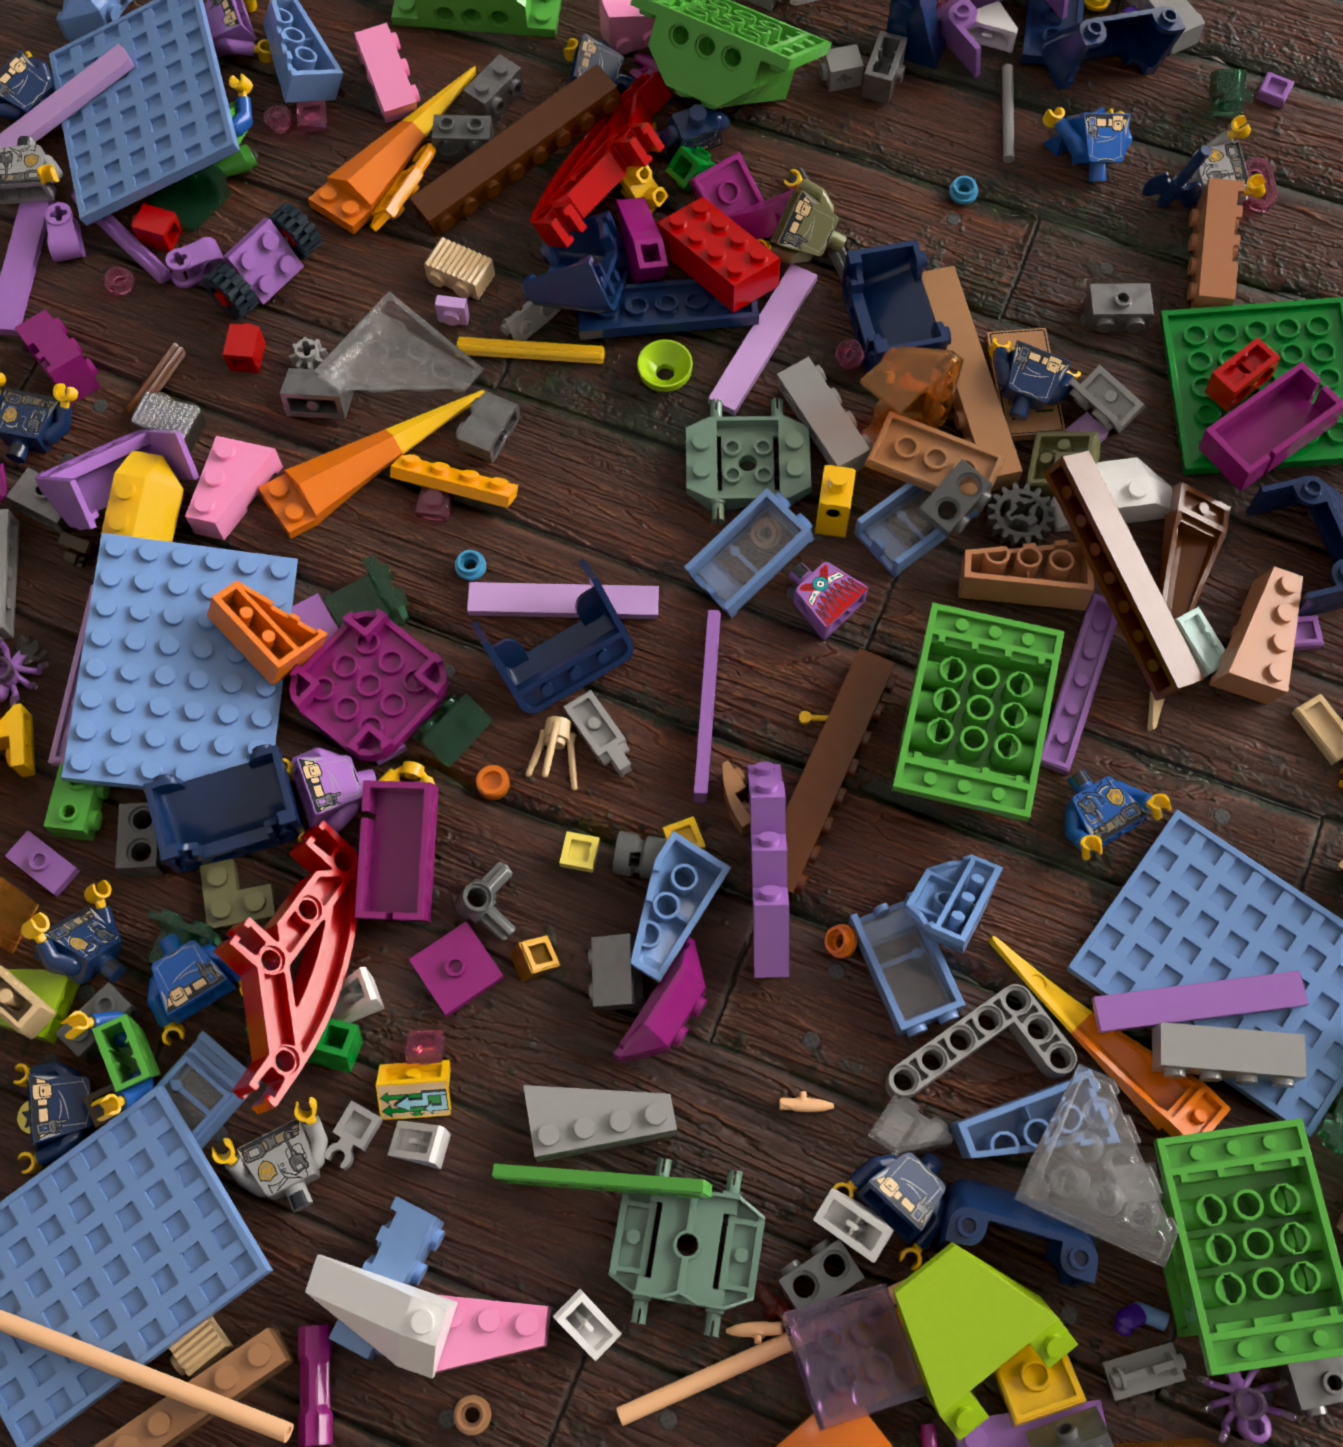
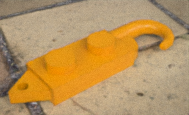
[370,143,436,232]

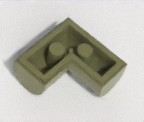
[1026,431,1100,497]

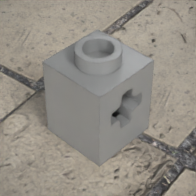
[819,44,864,92]

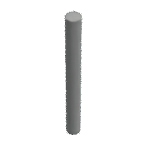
[1002,64,1015,163]

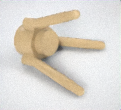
[525,716,577,790]

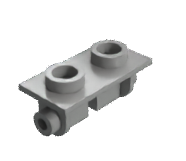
[500,301,561,341]
[1102,1342,1186,1401]

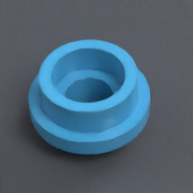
[949,176,978,204]
[455,550,486,581]

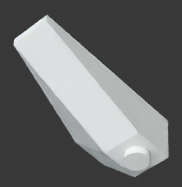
[305,1254,458,1379]

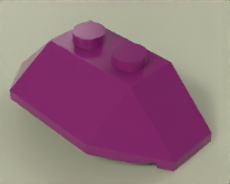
[613,937,707,1063]

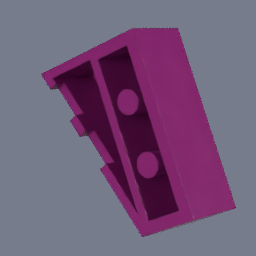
[14,309,101,405]

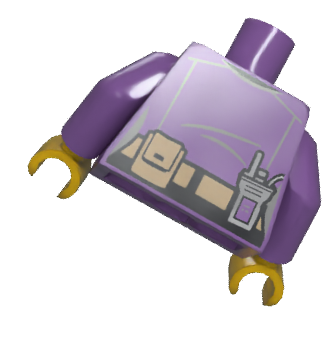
[204,0,273,63]
[283,748,376,843]

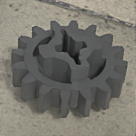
[986,483,1056,549]

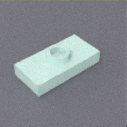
[1174,607,1225,678]

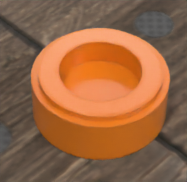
[476,765,510,800]

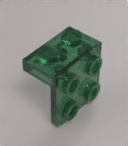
[150,165,231,232]
[325,554,409,627]

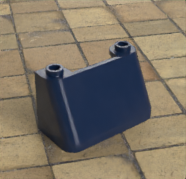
[1041,7,1186,90]
[522,210,630,314]
[842,240,951,381]
[143,744,306,873]
[933,1178,1098,1288]

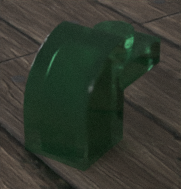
[1209,69,1253,117]

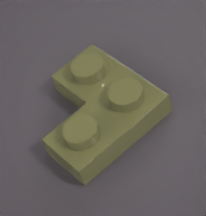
[200,859,277,933]

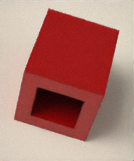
[131,203,183,253]
[222,323,266,374]

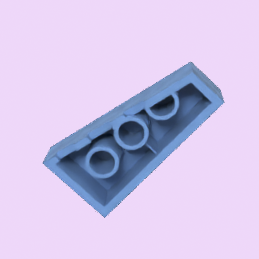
[263,0,344,103]
[949,1073,1118,1158]
[329,1196,445,1360]

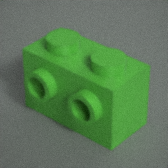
[43,764,110,841]

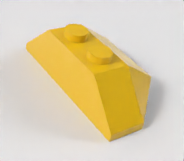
[101,451,184,542]

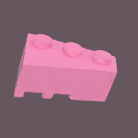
[435,1295,551,1374]

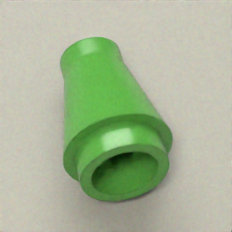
[212,144,258,180]

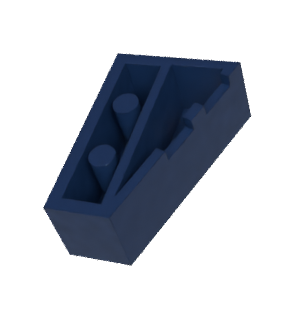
[886,0,946,70]

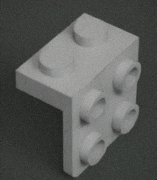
[1068,364,1145,434]

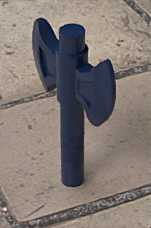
[1142,145,1212,208]

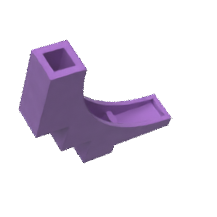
[748,761,789,978]

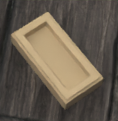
[1292,694,1343,765]

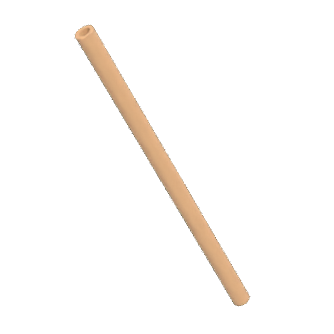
[616,1279,905,1426]
[0,1309,293,1443]

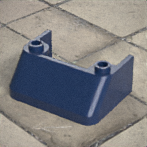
[1246,476,1343,616]
[471,558,634,714]

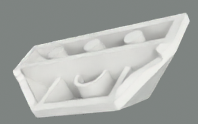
[1049,457,1173,532]

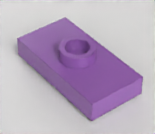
[5,830,80,897]

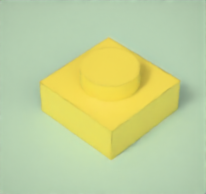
[559,831,600,873]

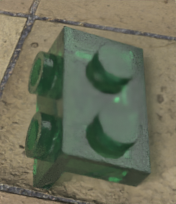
[414,693,493,768]

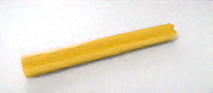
[456,337,605,364]

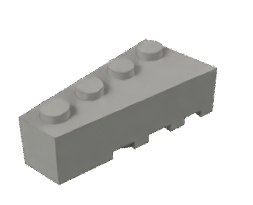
[523,1085,677,1162]

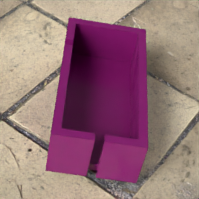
[1198,362,1343,492]
[355,780,439,922]

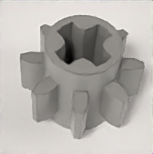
[289,337,329,370]

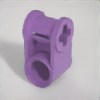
[45,202,85,262]
[165,237,228,288]

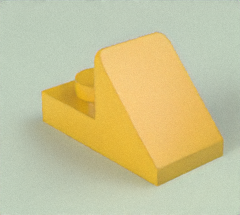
[0,703,35,777]

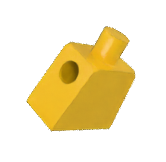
[814,465,856,538]

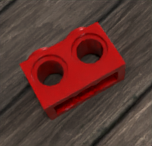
[1205,337,1280,412]

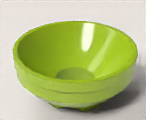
[637,339,693,392]

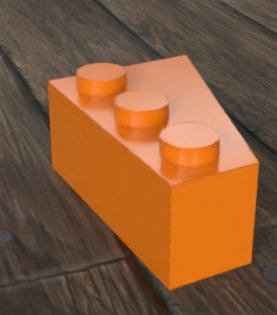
[207,581,328,686]

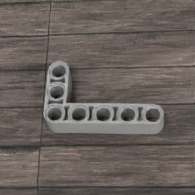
[885,984,1077,1101]

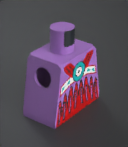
[789,562,868,640]

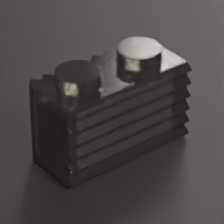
[129,391,206,452]

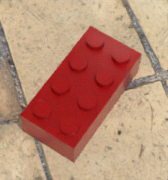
[657,196,780,313]

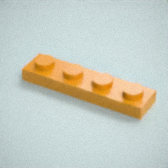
[390,454,518,508]

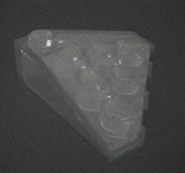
[313,291,484,393]
[1015,1064,1179,1267]

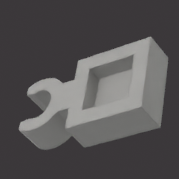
[324,1101,383,1170]

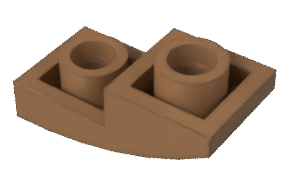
[722,760,750,837]

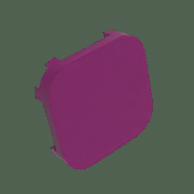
[289,609,449,762]

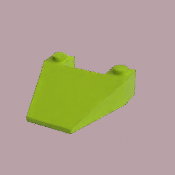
[893,1242,1078,1441]

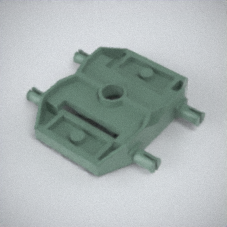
[686,398,811,525]
[609,1158,765,1338]

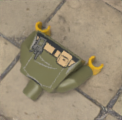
[758,169,846,264]

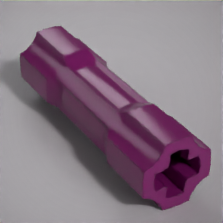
[298,1325,333,1447]

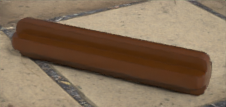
[125,343,186,420]

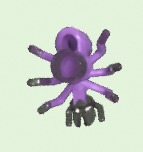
[0,633,49,707]
[1196,1368,1297,1444]

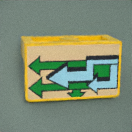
[376,1060,451,1120]

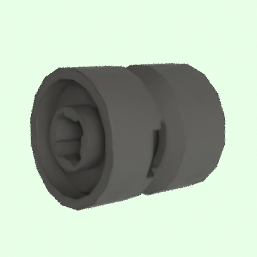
[612,831,667,880]

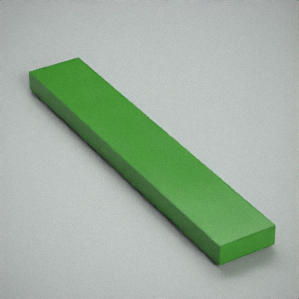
[492,1164,712,1199]

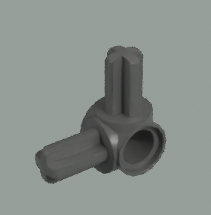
[455,862,515,942]

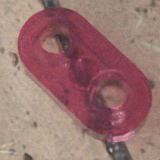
[1245,157,1278,212]

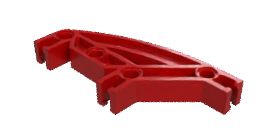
[530,72,673,248]
[213,820,359,1114]

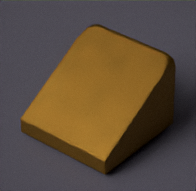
[510,935,561,982]

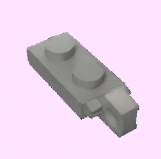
[563,690,632,777]

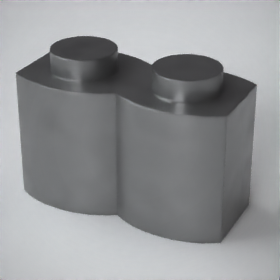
[456,391,520,463]

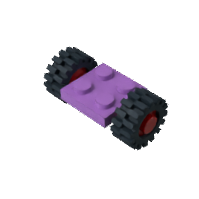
[202,202,322,320]

